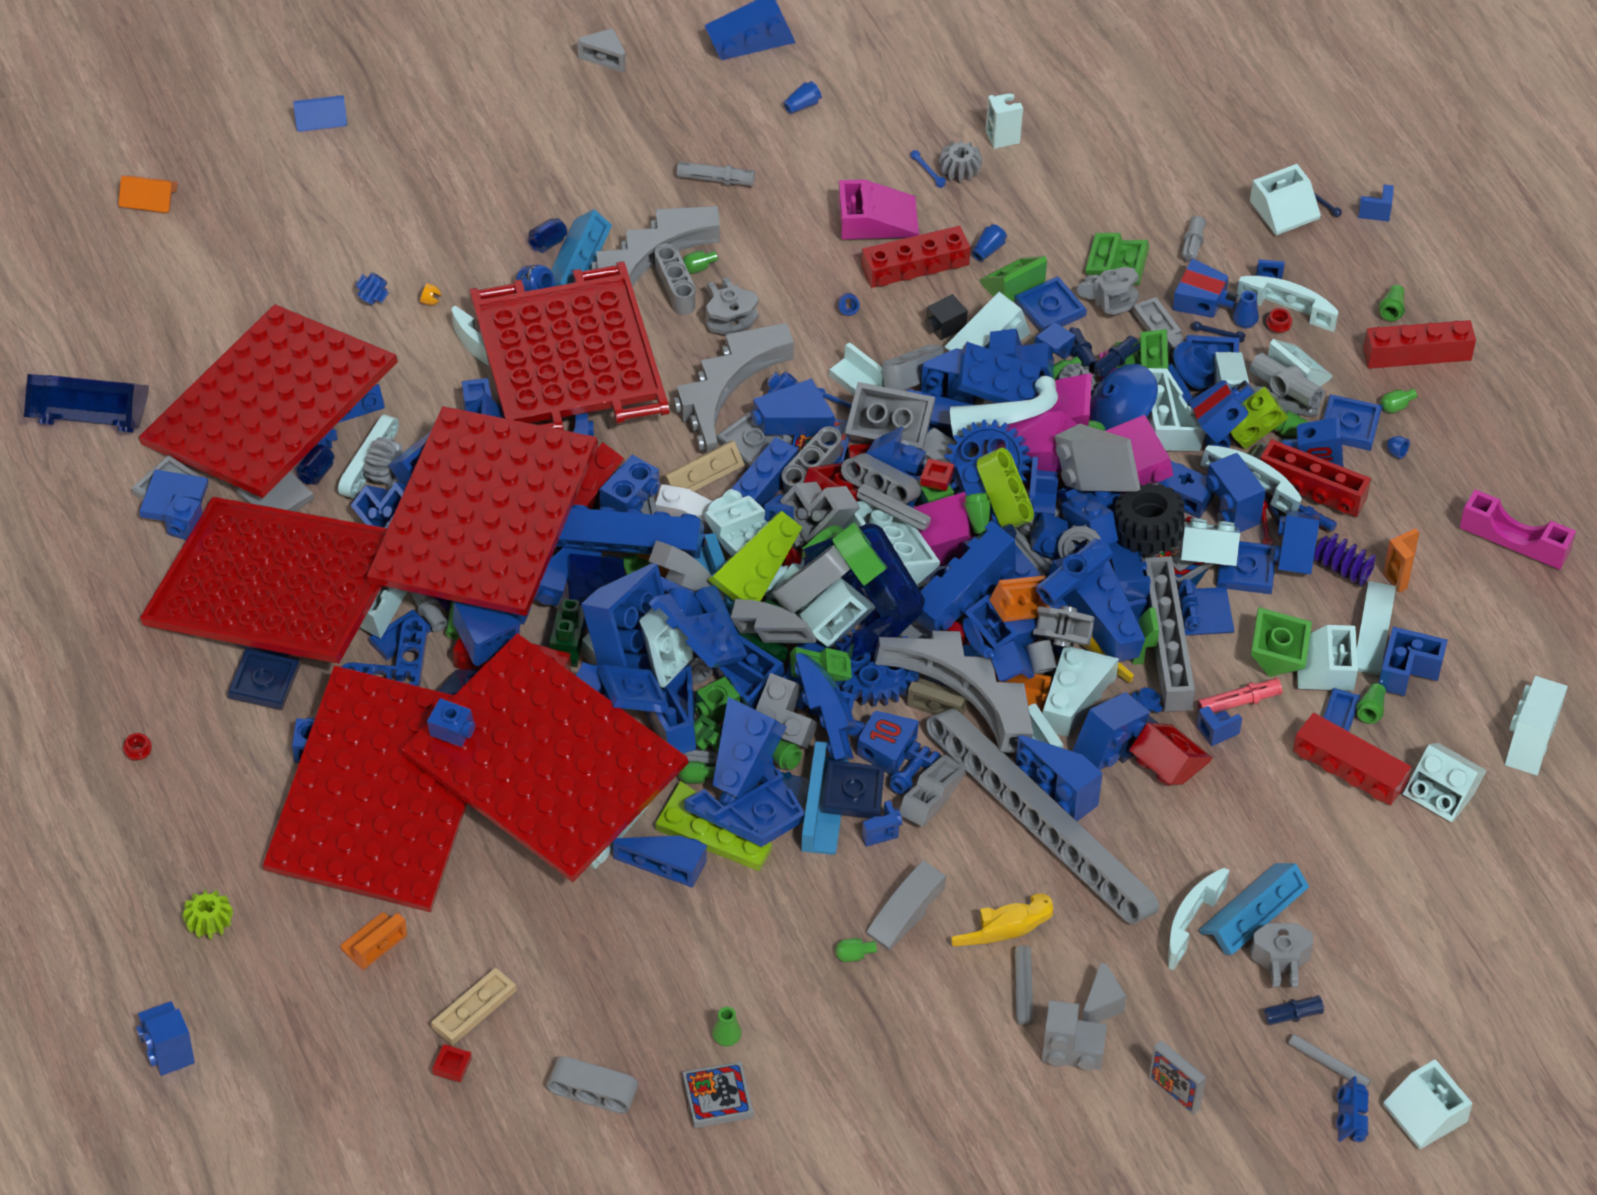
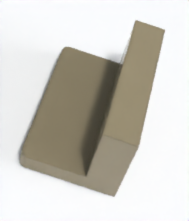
[907,678,970,715]

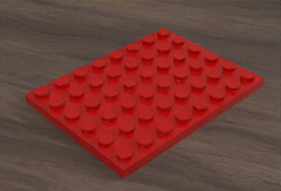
[139,304,398,498]
[367,406,598,616]
[140,497,388,664]
[401,633,689,883]
[263,665,467,912]

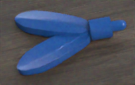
[963,618,995,659]

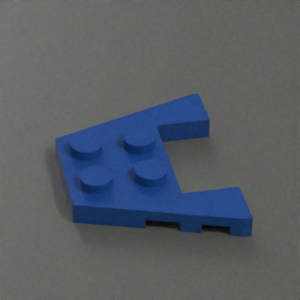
[649,585,748,668]
[684,757,805,847]

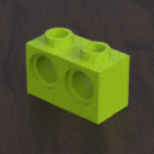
[1230,387,1289,450]

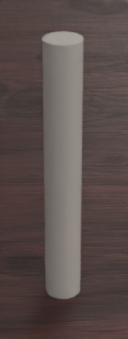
[1289,1034,1372,1089]

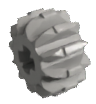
[939,140,982,183]
[363,437,403,484]

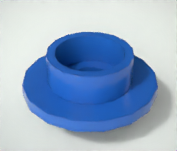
[1173,341,1215,390]

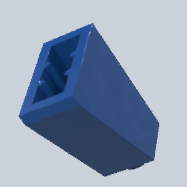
[751,378,835,435]
[453,601,520,666]

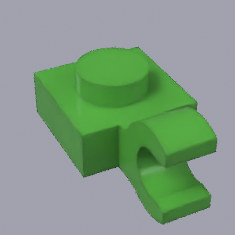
[695,715,722,752]

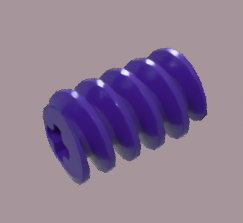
[1314,533,1376,587]

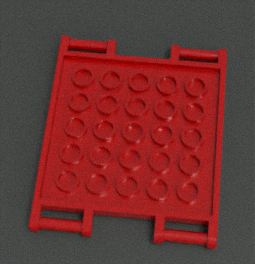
[469,261,670,430]

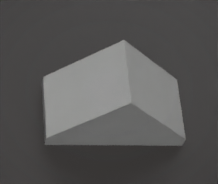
[578,28,626,73]
[1082,963,1126,1023]

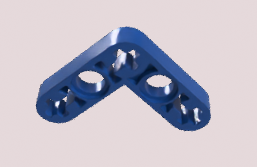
[342,617,428,687]

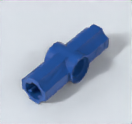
[1036,538,1113,606]

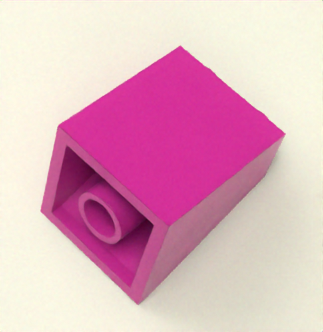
[1037,374,1092,426]
[995,411,1078,486]
[1106,415,1174,494]
[913,492,980,567]

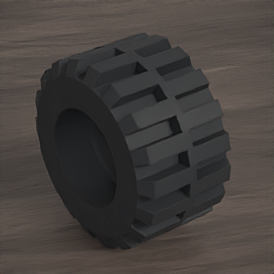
[1115,483,1184,555]

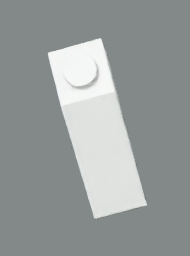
[656,484,713,534]

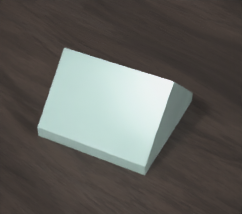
[1268,339,1333,386]

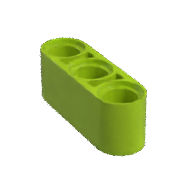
[977,448,1034,528]

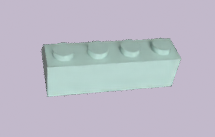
[842,501,940,594]

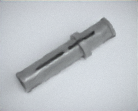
[677,161,755,187]

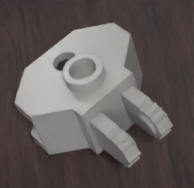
[1076,267,1140,315]
[706,277,759,335]
[1033,606,1095,648]
[1251,923,1314,987]

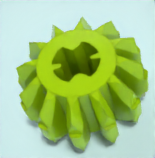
[182,889,233,939]

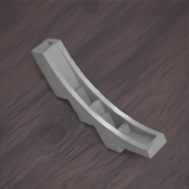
[592,206,720,287]
[673,323,794,454]
[874,631,1033,753]

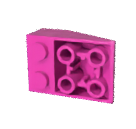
[838,179,919,240]

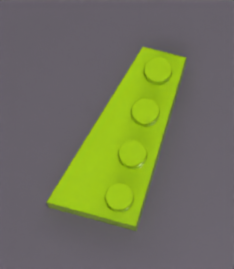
[707,511,803,602]
[655,781,772,872]

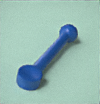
[910,150,946,188]
[818,388,852,409]

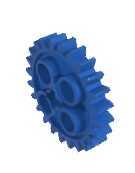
[944,419,1032,494]
[835,625,919,706]

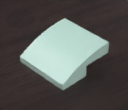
[704,496,767,557]

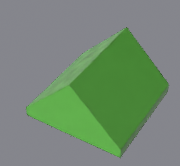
[979,256,1047,302]
[1250,607,1312,677]

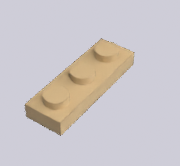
[662,441,745,492]
[431,967,517,1046]

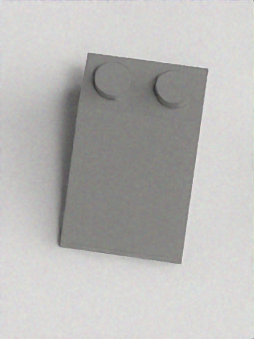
[845,382,936,450]
[1055,424,1140,491]

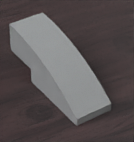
[649,540,724,599]
[731,599,816,643]
[899,754,967,827]
[866,860,946,951]

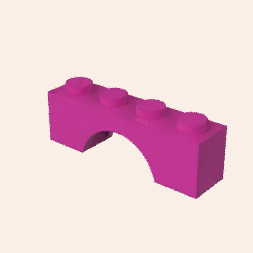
[1460,489,1576,570]

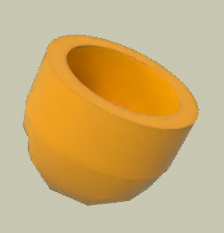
[420,283,442,306]

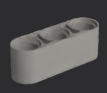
[655,243,696,315]
[882,345,944,390]
[782,426,842,494]
[841,453,921,504]
[772,545,850,613]
[547,1056,639,1114]

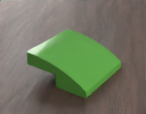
[1085,233,1150,285]
[1116,329,1169,371]

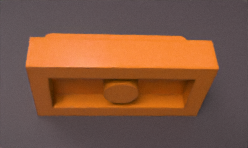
[118,175,178,213]
[1383,528,1420,593]
[341,912,407,970]

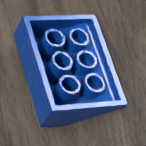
[581,563,665,670]

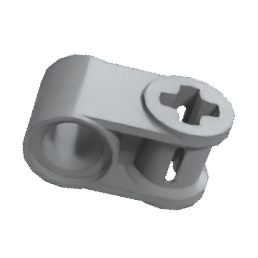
[1025,640,1057,674]

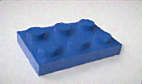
[957,342,1040,403]

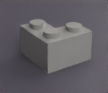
[780,482,860,544]
[756,673,818,749]
[1042,1000,1107,1070]

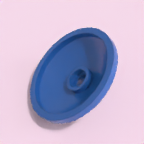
[1089,364,1158,430]

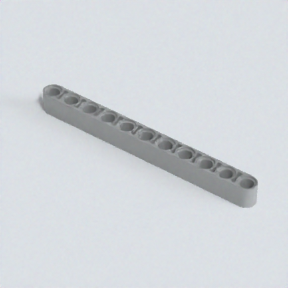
[926,708,1159,924]

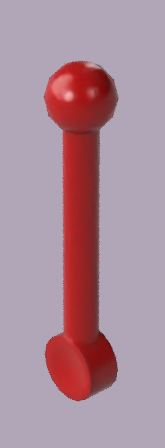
[1261,501,1274,545]

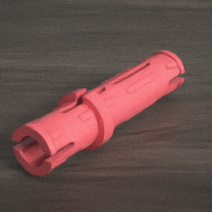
[1197,677,1282,713]

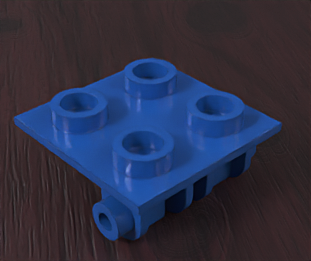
[1178,579,1234,635]

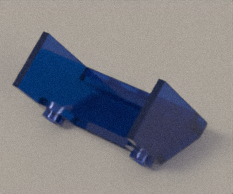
[24,374,149,433]
[800,523,925,660]

